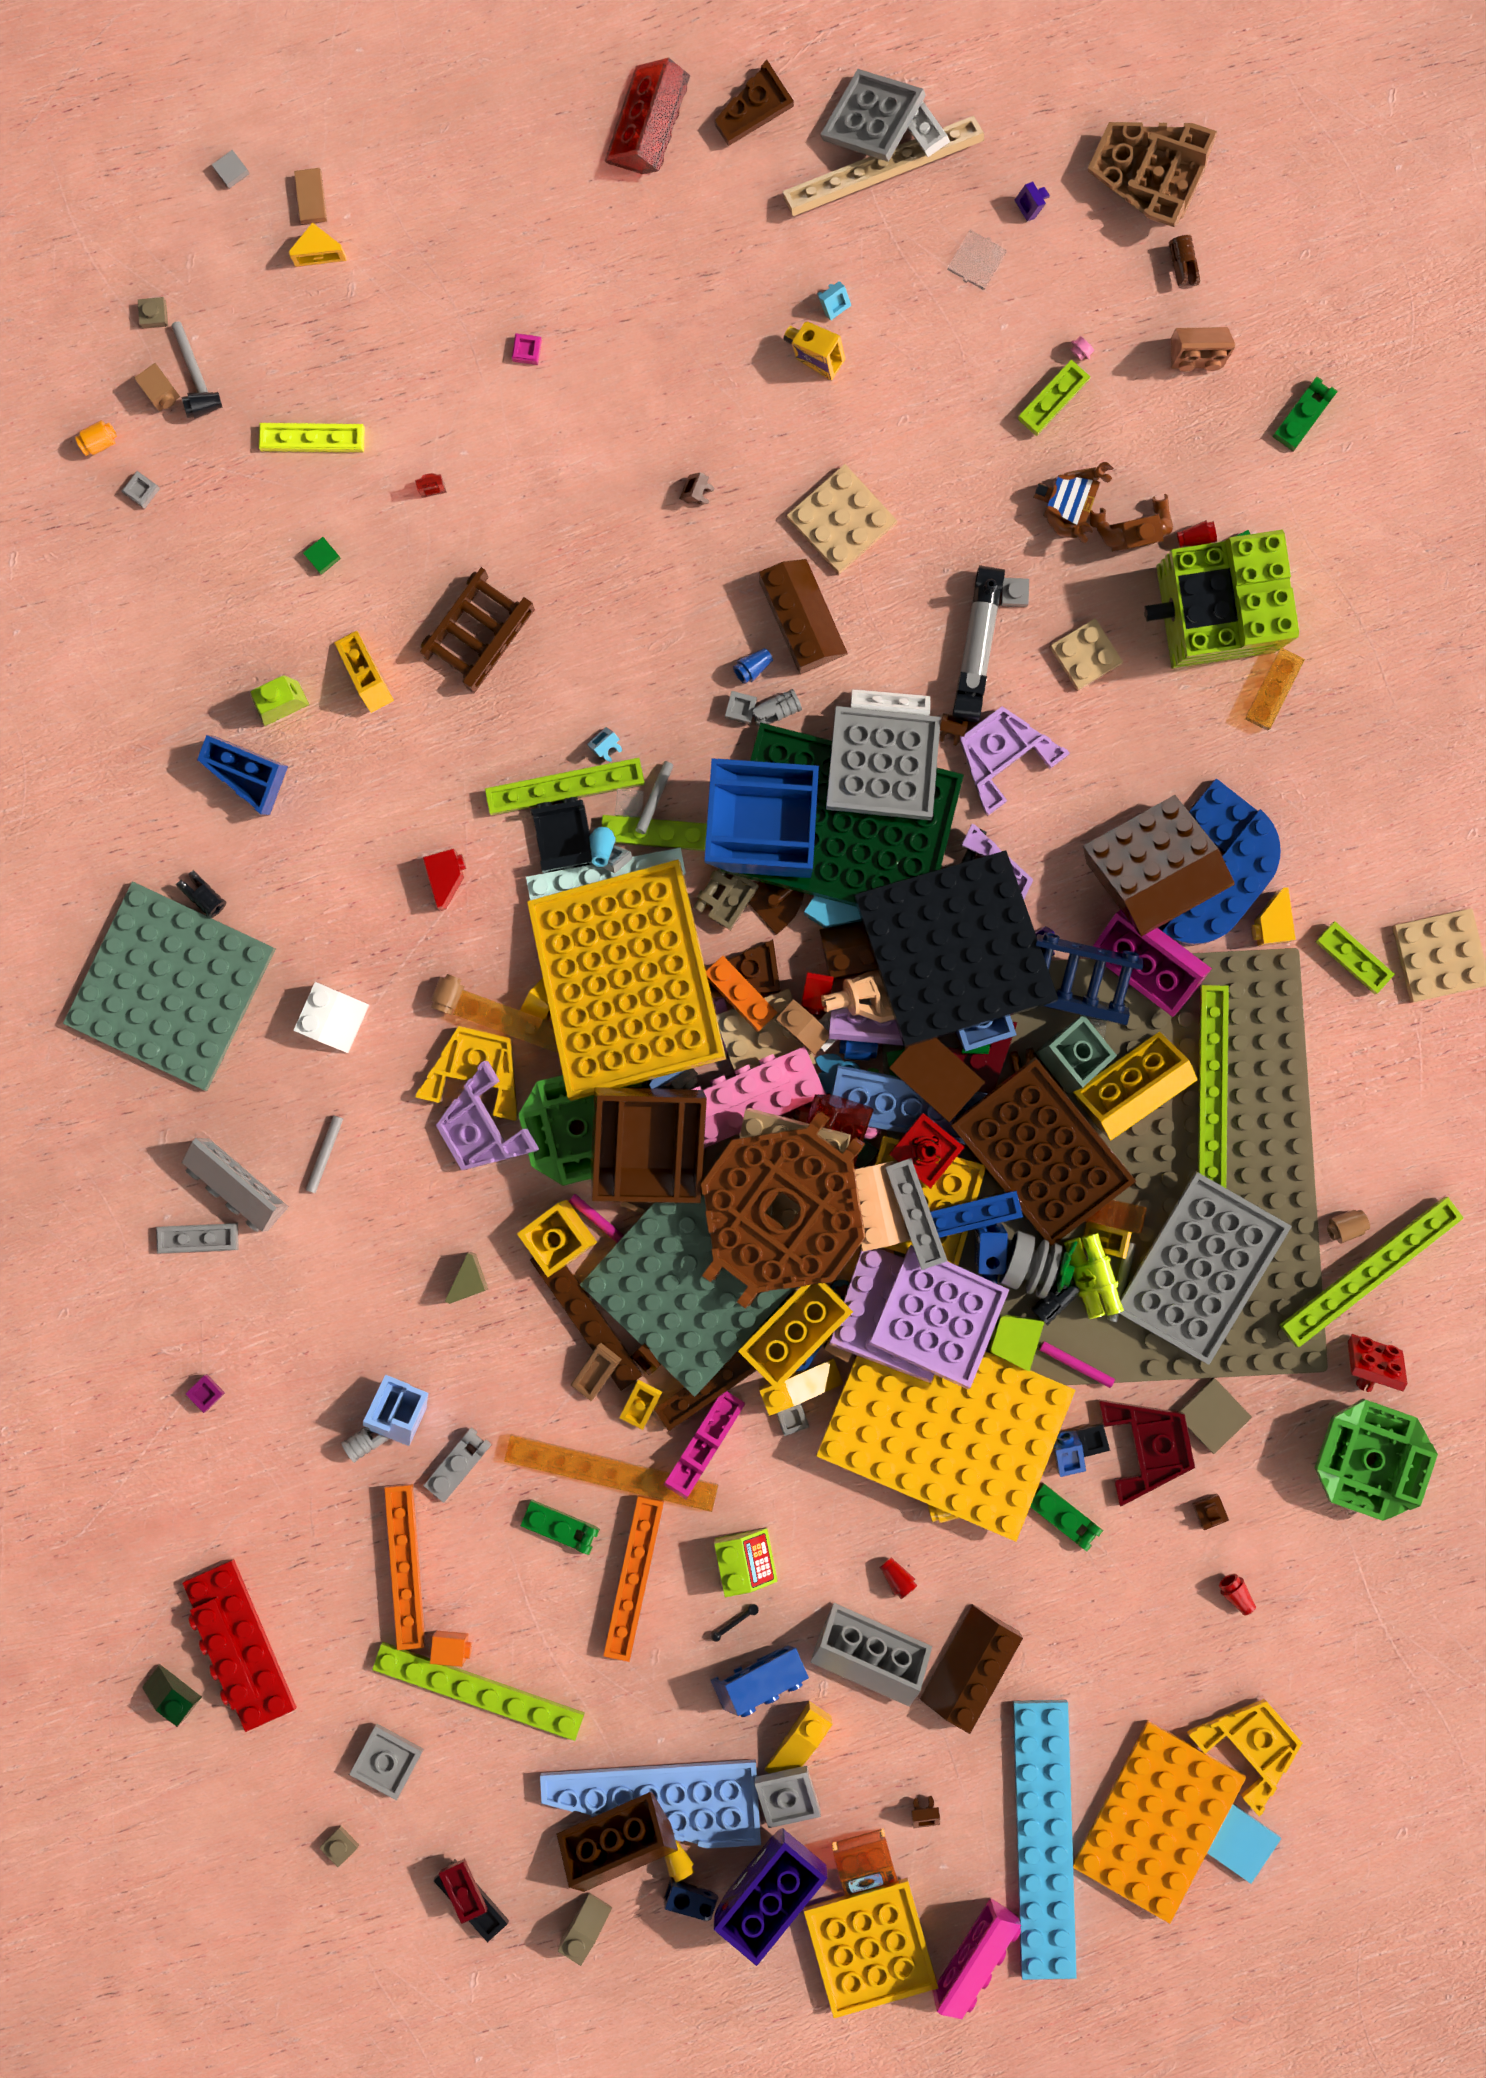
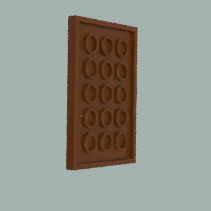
[950,1057,1136,1246]

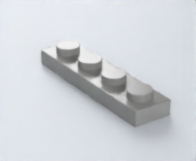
[885,1158,947,1270]

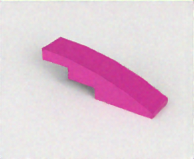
[664,1392,746,1499]

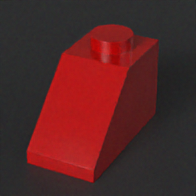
[423,848,466,911]
[801,972,834,1016]

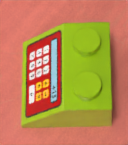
[714,1528,778,1598]

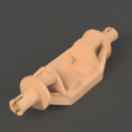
[821,970,895,1023]

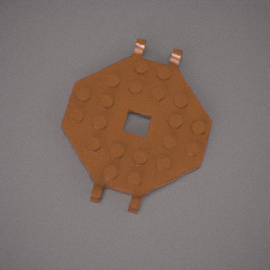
[701,1112,866,1309]

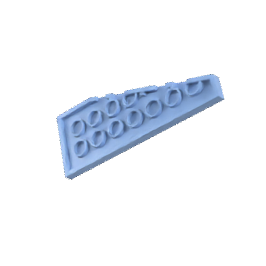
[540,1759,761,1849]

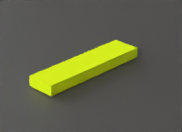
[259,423,365,452]

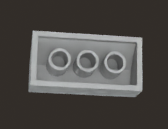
[182,1138,289,1232]
[810,1603,932,1707]

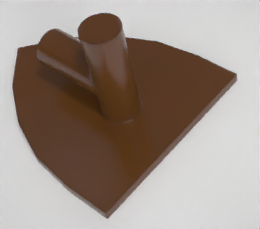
[749,882,804,935]

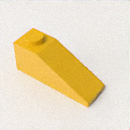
[334,631,394,713]
[759,1358,843,1416]
[764,1701,833,1774]

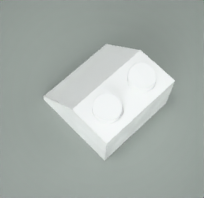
[293,982,369,1053]

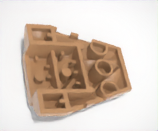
[1088,122,1217,227]

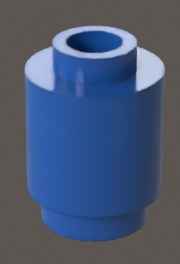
[839,1040,878,1061]

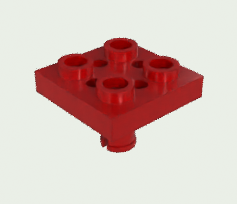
[888,1113,964,1189]
[1348,1334,1408,1392]

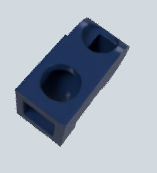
[663,1877,719,1921]

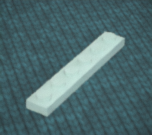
[526,848,686,900]

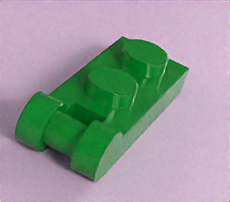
[1272,376,1338,452]
[1030,1483,1104,1552]
[521,1500,600,1555]

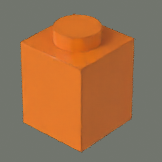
[430,1631,472,1667]

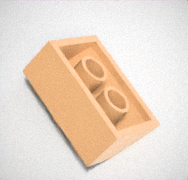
[855,1161,911,1251]

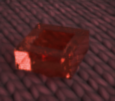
[415,473,447,498]

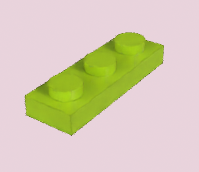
[1018,360,1090,436]
[1315,921,1395,995]

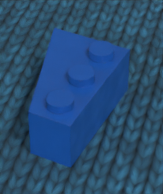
[197,735,288,815]
[711,1646,809,1717]

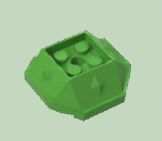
[518,1075,594,1186]
[1315,1399,1438,1521]

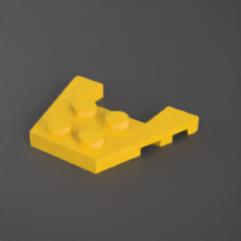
[416,1026,518,1121]
[1187,1699,1303,1817]

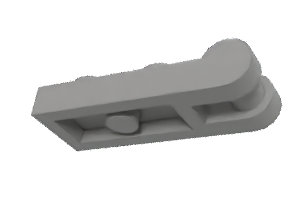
[423,1427,492,1503]

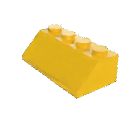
[1073,1031,1198,1141]
[738,1283,853,1390]

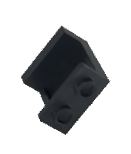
[531,797,593,873]

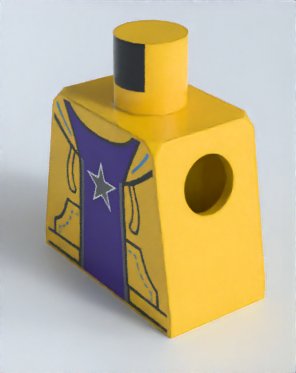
[784,321,845,381]

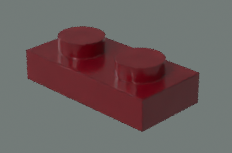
[439,1858,488,1924]

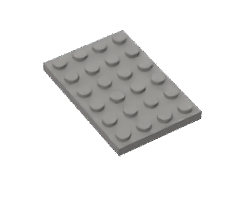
[1119,1171,1292,1365]

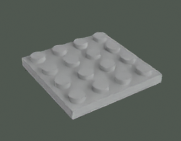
[826,706,941,820]

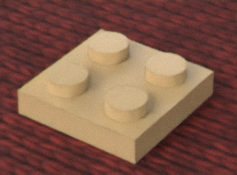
[1050,618,1123,691]

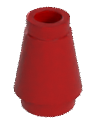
[1177,520,1217,548]
[879,1557,917,1599]
[1219,1574,1256,1616]

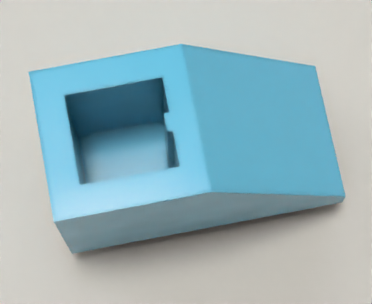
[804,896,862,928]

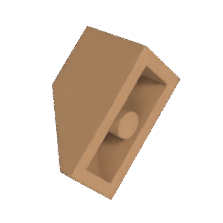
[775,999,829,1055]

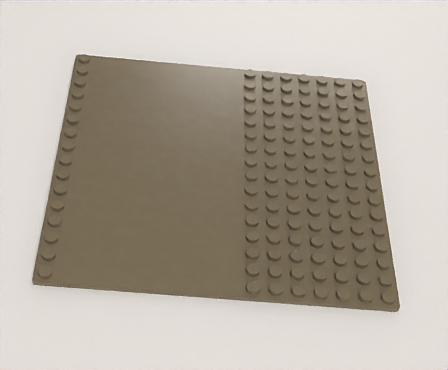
[882,948,1328,1385]

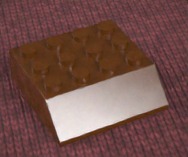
[1083,795,1235,937]
[591,1087,707,1203]

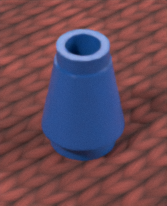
[733,648,773,684]

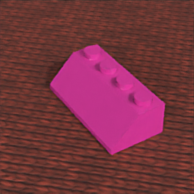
[1093,909,1212,1017]
[932,1897,1021,2019]

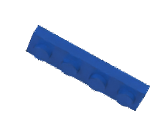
[930,1191,1023,1238]

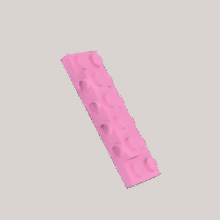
[691,1046,826,1148]

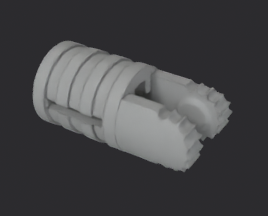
[752,689,802,726]
[341,1427,390,1463]

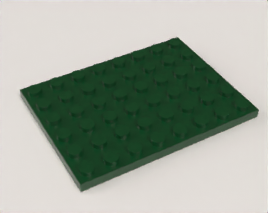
[721,722,964,907]

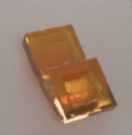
[1086,1200,1147,1233]

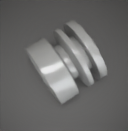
[999,1230,1062,1299]

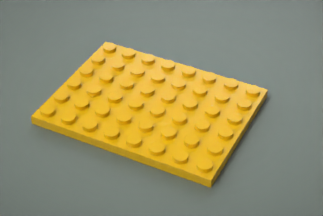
[527,859,726,1101]
[816,1351,1075,1542]

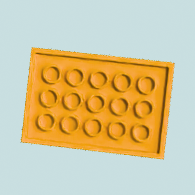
[1073,1720,1246,1924]

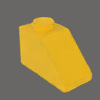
[1252,887,1296,946]

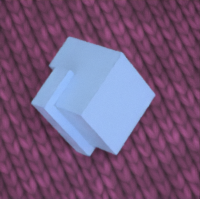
[363,1375,428,1446]

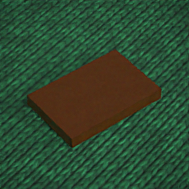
[889,1038,985,1122]

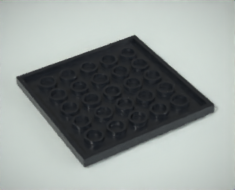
[854,850,1058,1048]

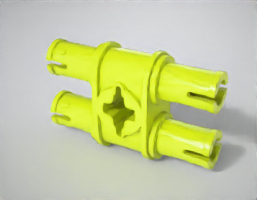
[1063,1233,1124,1319]

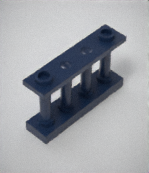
[1036,932,1143,1025]

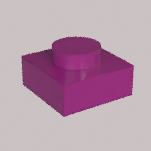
[186,1374,225,1413]

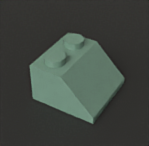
[1035,1015,1117,1094]

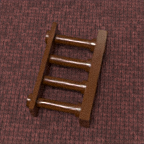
[420,567,535,693]

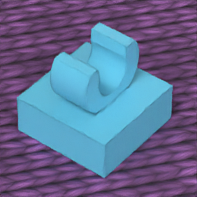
[817,281,852,320]
[587,727,622,762]

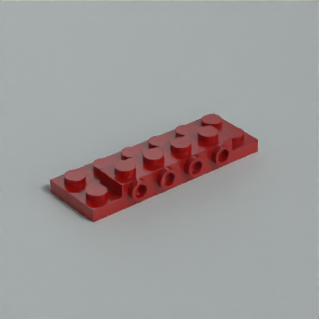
[182,1559,297,1732]

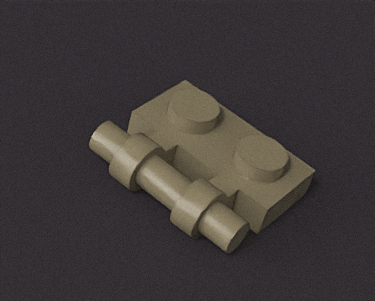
[693,868,759,931]

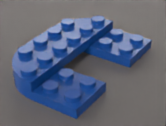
[1158,778,1281,946]

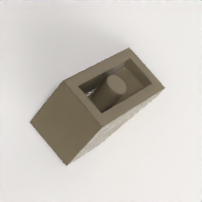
[558,1892,612,1966]

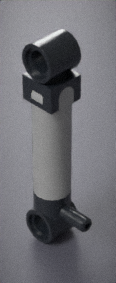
[952,565,1005,723]

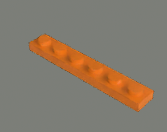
[384,1484,426,1650]
[603,1495,664,1662]

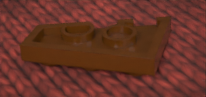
[715,59,794,146]
[706,939,781,1000]

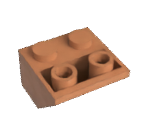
[1171,327,1235,372]

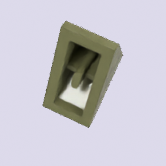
[445,1252,488,1304]

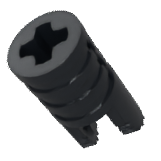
[176,870,227,918]
[1031,1282,1080,1326]

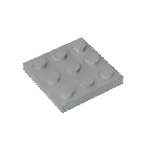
[821,69,926,162]

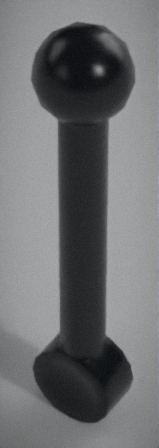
[711,1604,759,1642]

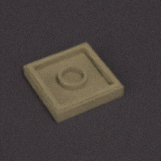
[1177,1378,1252,1454]

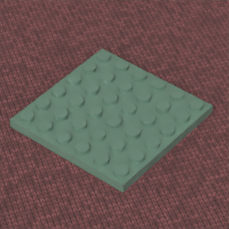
[63,881,276,1091]
[580,1181,796,1397]

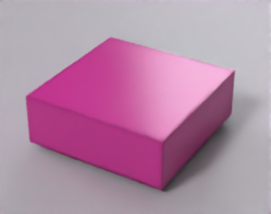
[512,333,542,365]

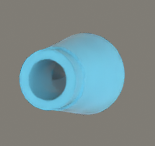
[589,827,616,867]

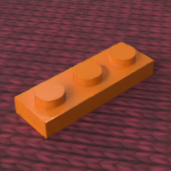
[706,956,778,1033]

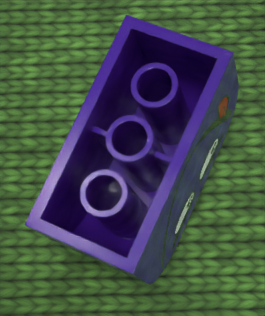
[714,1828,828,1966]

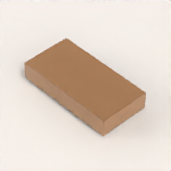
[294,168,327,225]
[571,1343,622,1401]

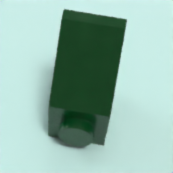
[142,1664,202,1727]

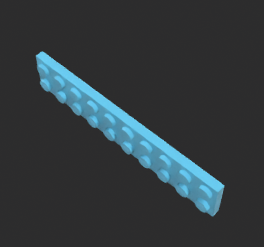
[1013,1700,1077,1980]

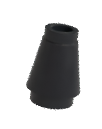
[181,392,223,419]

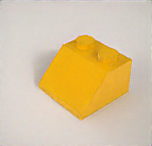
[517,1200,598,1277]

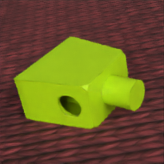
[250,675,310,726]
[988,1314,1044,1371]

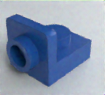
[1053,1431,1086,1477]

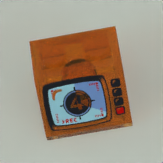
[832,1829,898,1896]

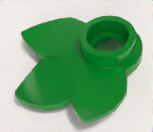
[1056,1241,1078,1292]

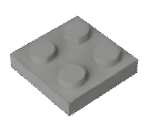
[349,1724,424,1801]
[754,1765,821,1828]

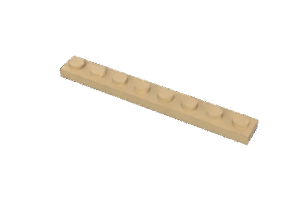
[783,116,984,216]

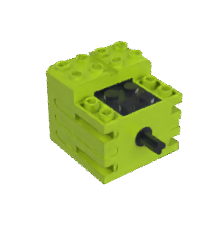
[1144,529,1299,669]

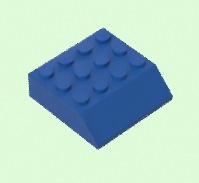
[704,758,819,878]

